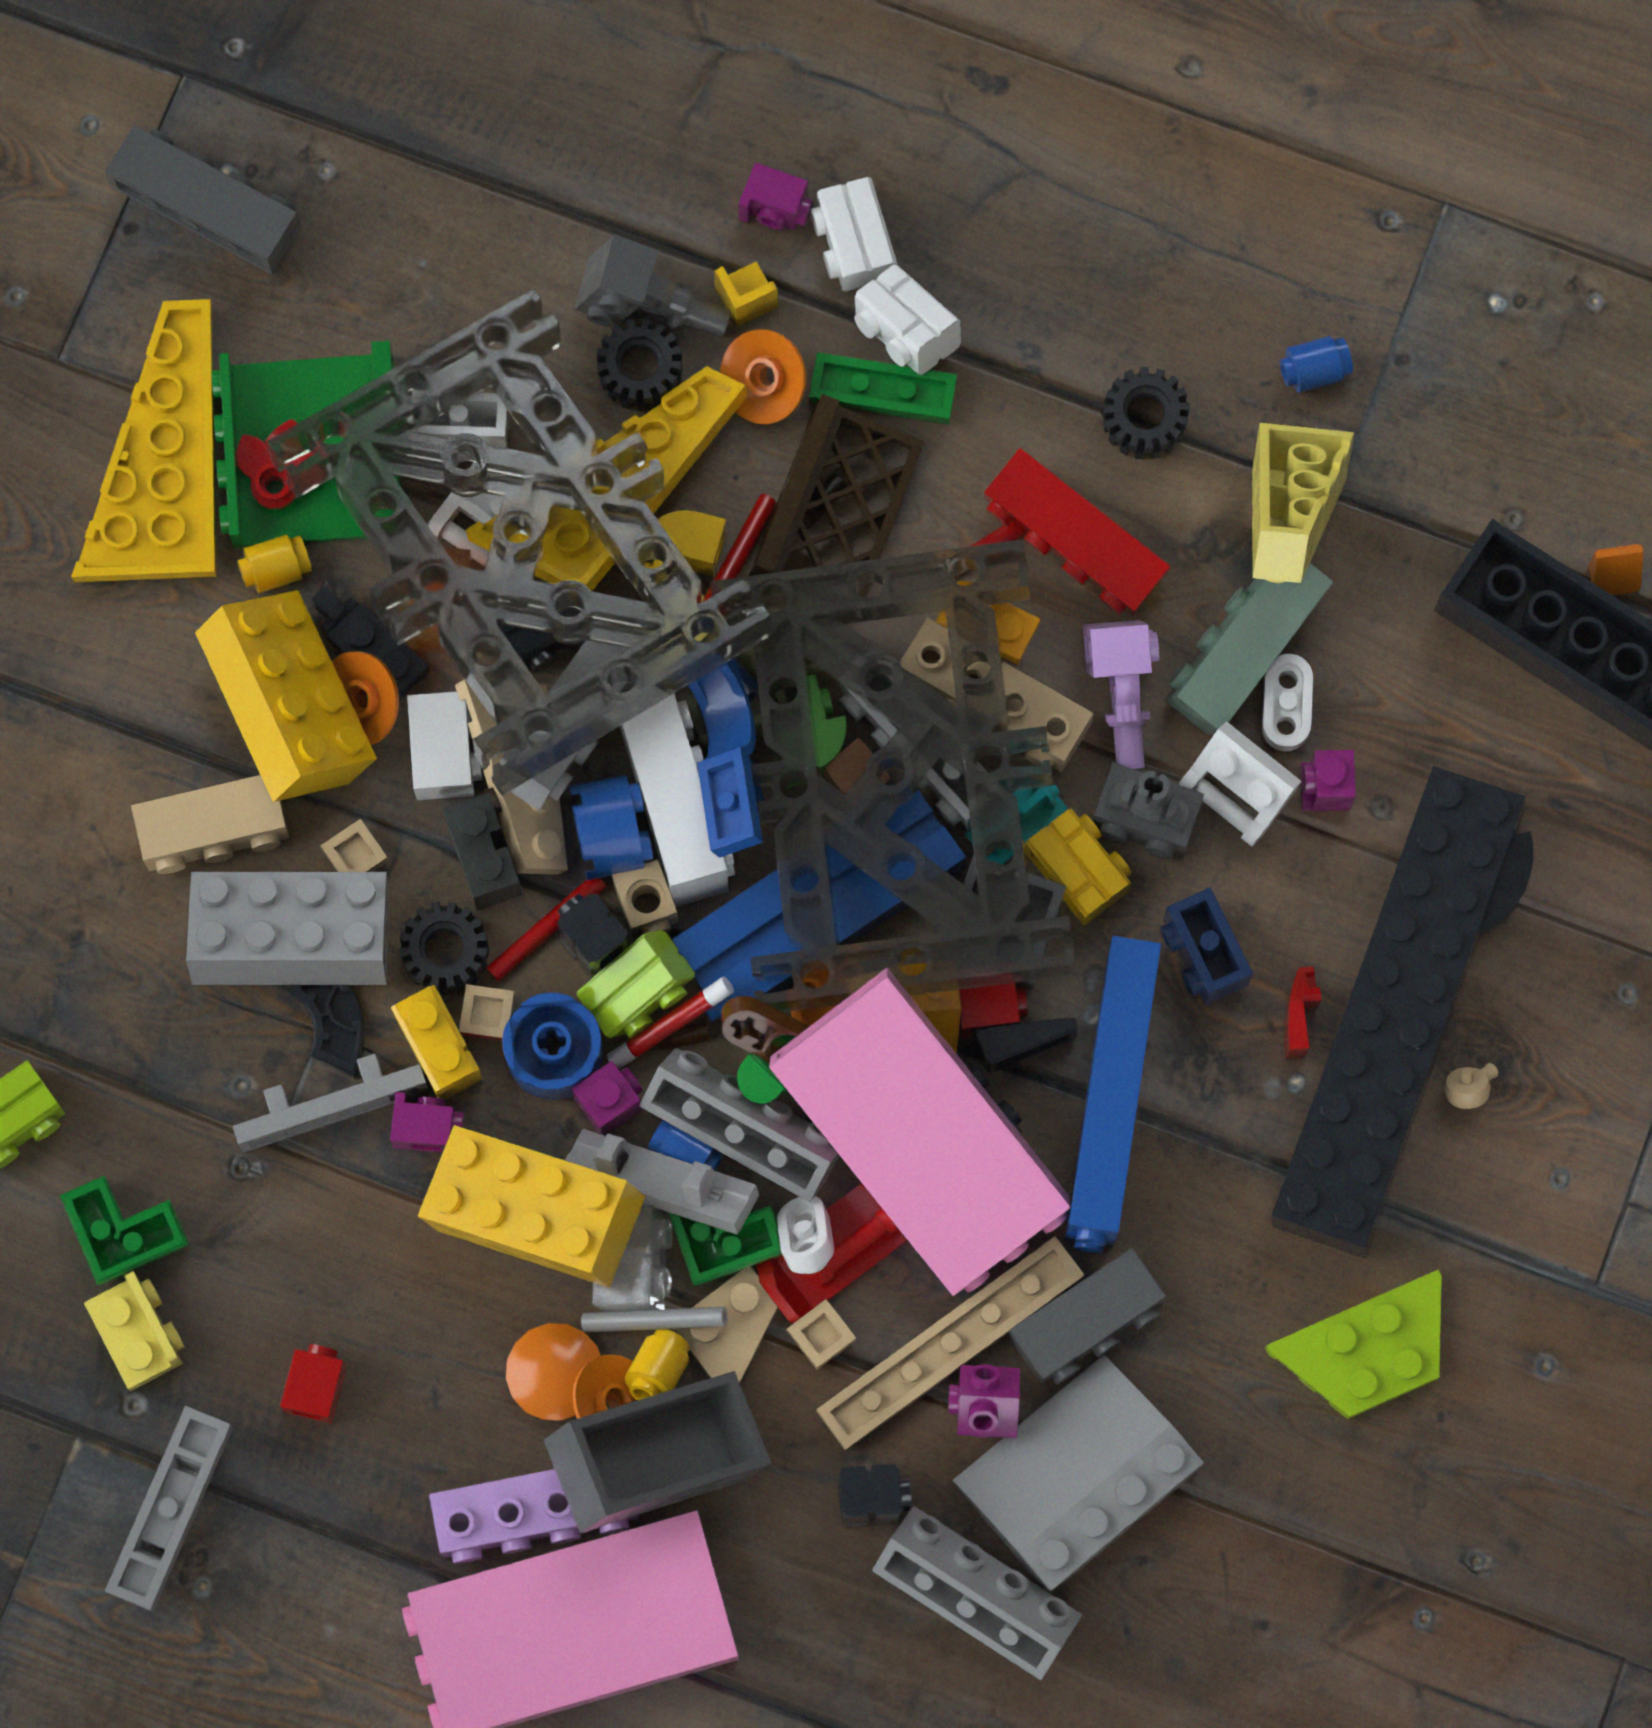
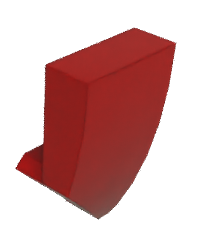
[1284,966,1322,1059]

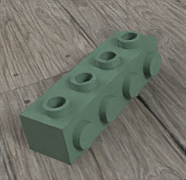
[1164,563,1333,735]

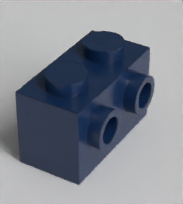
[1160,887,1253,1005]

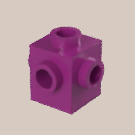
[948,1364,1020,1438]

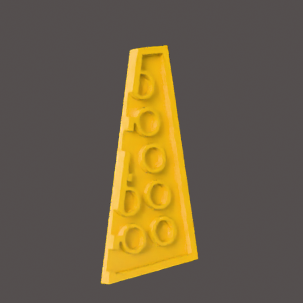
[71,299,217,582]
[466,366,748,601]

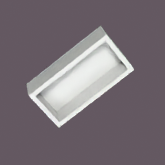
[616,688,735,907]

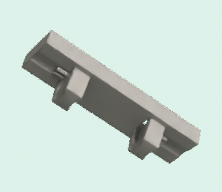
[232,1054,429,1153]
[565,1129,759,1235]
[105,1406,233,1612]

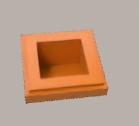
[1588,544,1643,596]

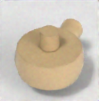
[1444,1063,1498,1109]

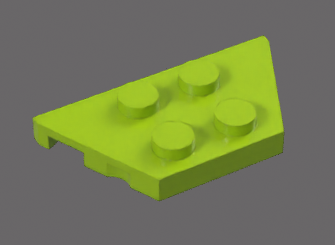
[1265,1269,1442,1419]

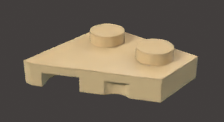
[673,1267,778,1383]

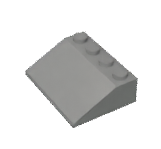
[953,1355,1204,1594]

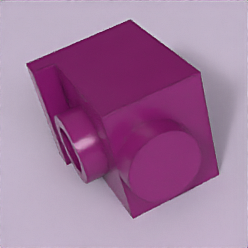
[738,162,814,230]
[1300,750,1356,811]
[390,1092,465,1153]

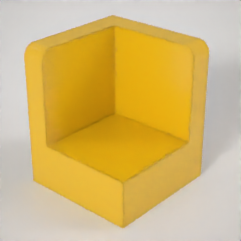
[714,261,778,327]

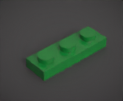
[809,352,957,425]

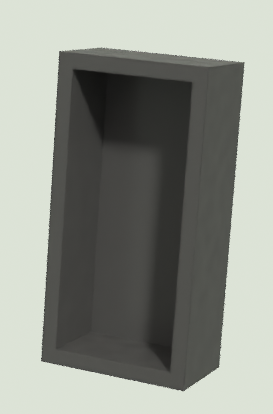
[544,1371,771,1533]

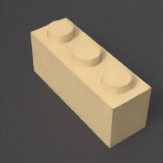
[131,775,290,874]

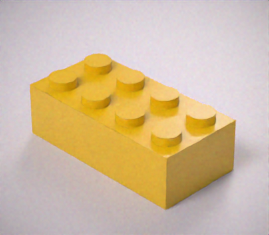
[195,590,377,802]
[418,1125,646,1288]

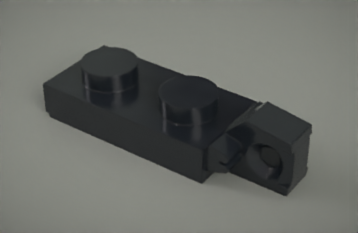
[311,586,430,701]

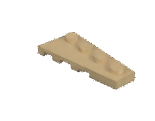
[455,679,568,875]

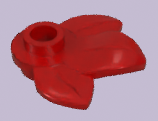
[236,419,332,510]

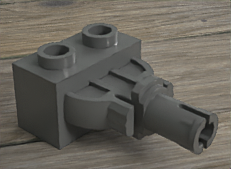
[574,234,730,337]
[1093,762,1204,859]

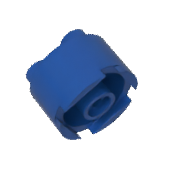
[569,775,653,881]
[502,993,603,1100]

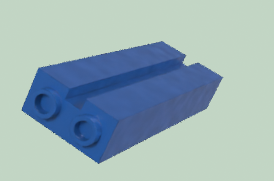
[672,780,966,1023]
[1064,936,1161,1253]

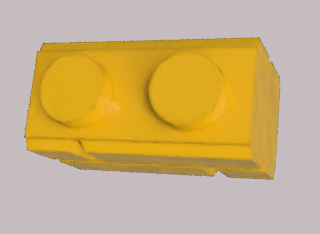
[1024,808,1132,926]
[391,985,482,1100]

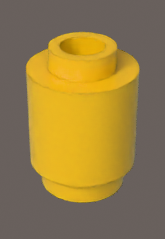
[237,534,312,594]
[625,1329,690,1400]

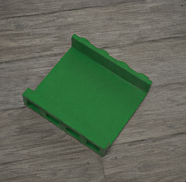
[212,340,405,549]

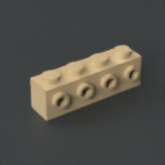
[897,617,1093,773]

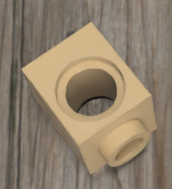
[612,859,678,939]

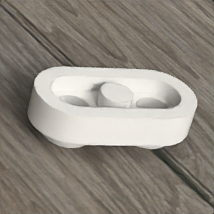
[1262,654,1313,751]
[777,1196,834,1274]

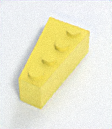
[1252,423,1354,583]

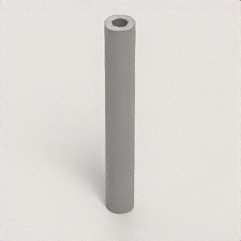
[581,1307,728,1333]

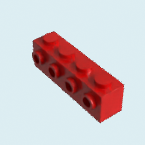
[984,448,1170,616]

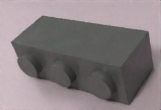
[1008,1248,1166,1385]

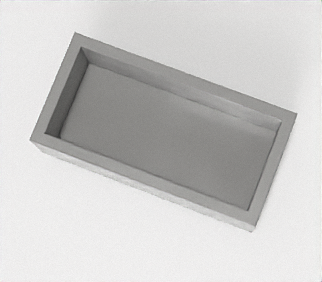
[186,872,390,985]

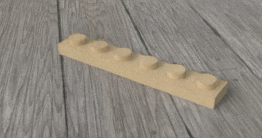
[816,1236,1085,1452]

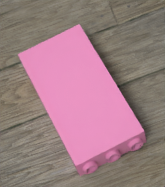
[769,968,1071,1296]
[402,1511,739,1728]

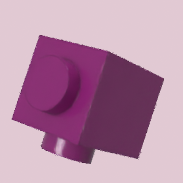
[572,1061,643,1136]

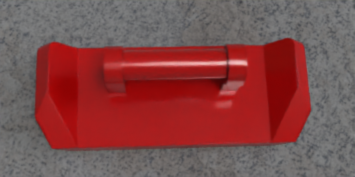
[756,1183,908,1324]

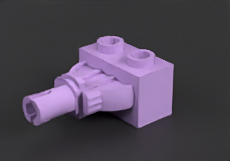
[1083,620,1159,769]

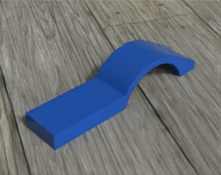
[681,642,763,858]

